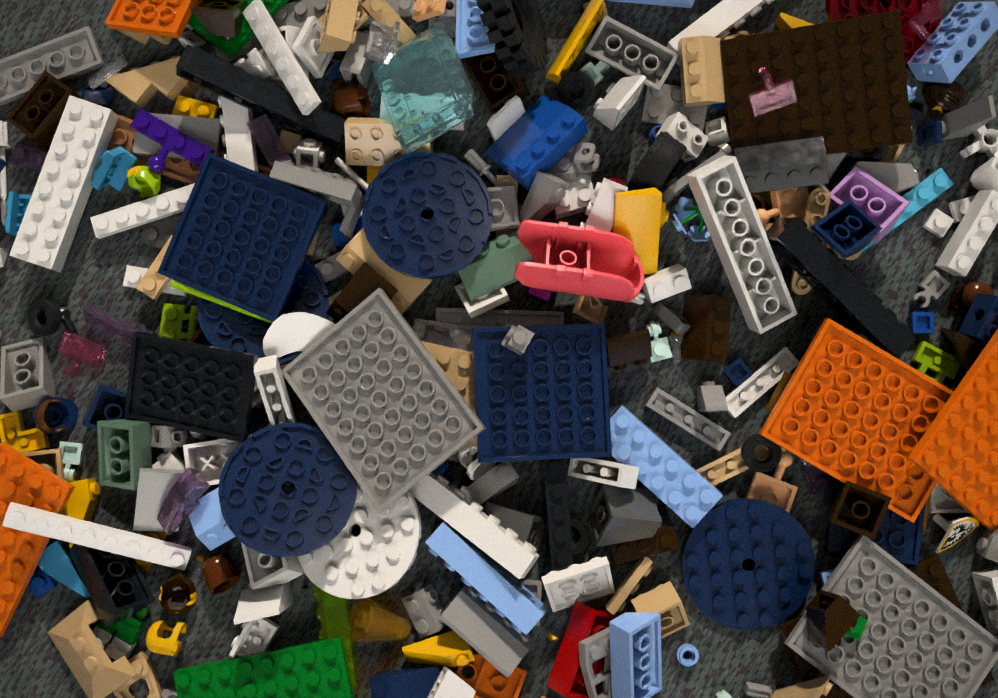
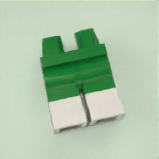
[92,605,150,660]

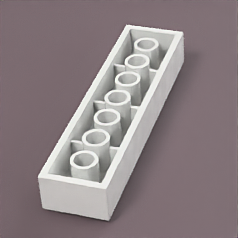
[9,95,119,273]
[686,156,797,334]

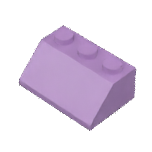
[828,166,910,244]

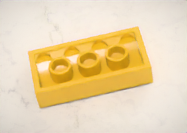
[545,0,603,85]
[613,187,662,275]

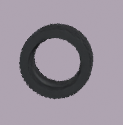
[628,131,687,191]

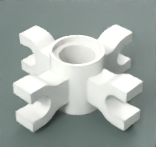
[959,125,998,160]

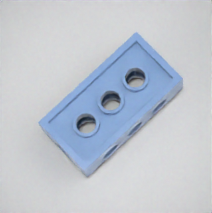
[907,1,998,83]

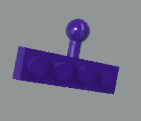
[130,109,215,173]

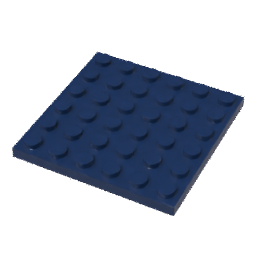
[157,152,329,322]
[472,323,612,463]

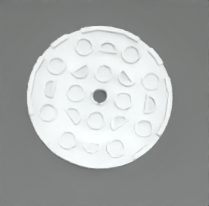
[297,482,422,599]

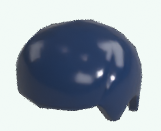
[81,84,115,107]

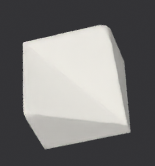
[705,116,731,146]

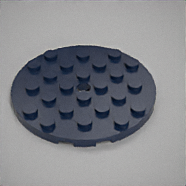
[362,151,493,279]
[197,258,329,366]
[218,423,357,558]
[681,498,815,630]

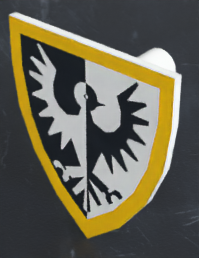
[932,513,979,553]

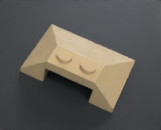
[47,600,136,698]

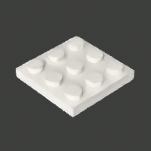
[541,556,615,612]

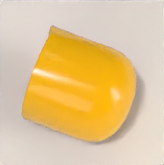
[146,621,187,657]

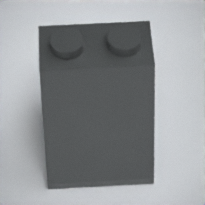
[588,484,662,546]
[482,502,545,554]

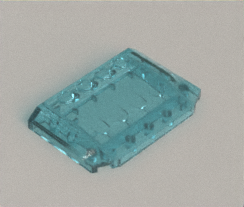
[370,25,477,154]

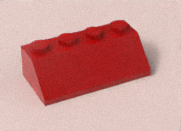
[547,601,620,698]

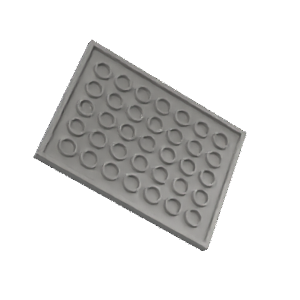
[281,288,486,513]
[784,534,998,698]

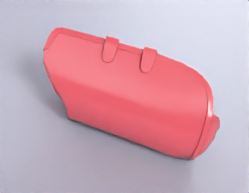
[514,220,644,303]

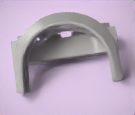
[269,160,364,240]

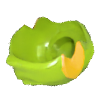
[127,165,161,198]

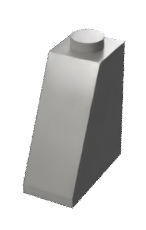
[339,30,378,89]
[849,161,920,194]

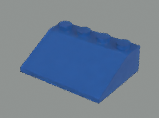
[484,95,588,190]

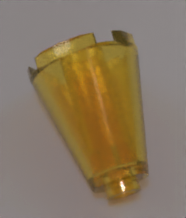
[347,597,411,642]

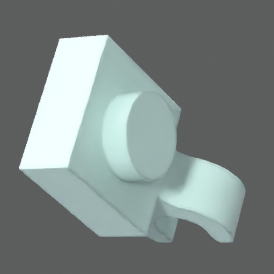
[579,61,610,87]

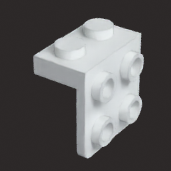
[487,95,525,142]

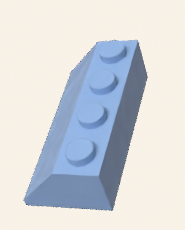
[186,487,284,551]
[609,612,662,698]

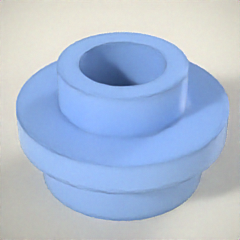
[676,643,699,667]

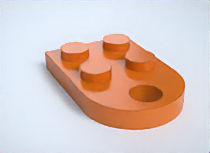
[456,652,527,698]

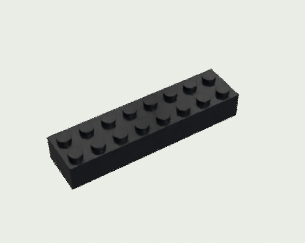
[766,217,916,359]

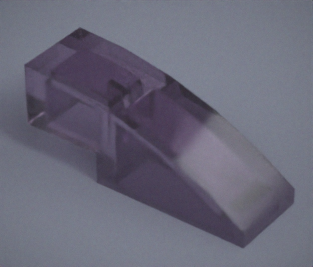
[157,467,210,535]

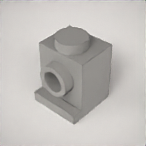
[501,325,535,355]

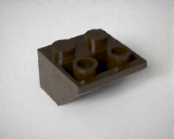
[806,590,861,651]

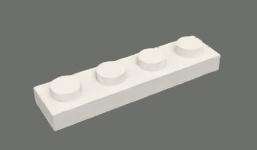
[725,347,800,418]

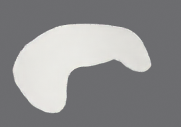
[263,312,335,358]

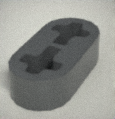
[653,300,691,335]

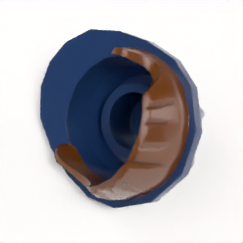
[33,397,78,434]

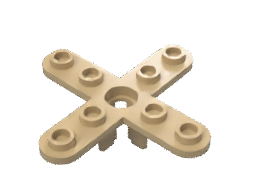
[763,188,861,295]

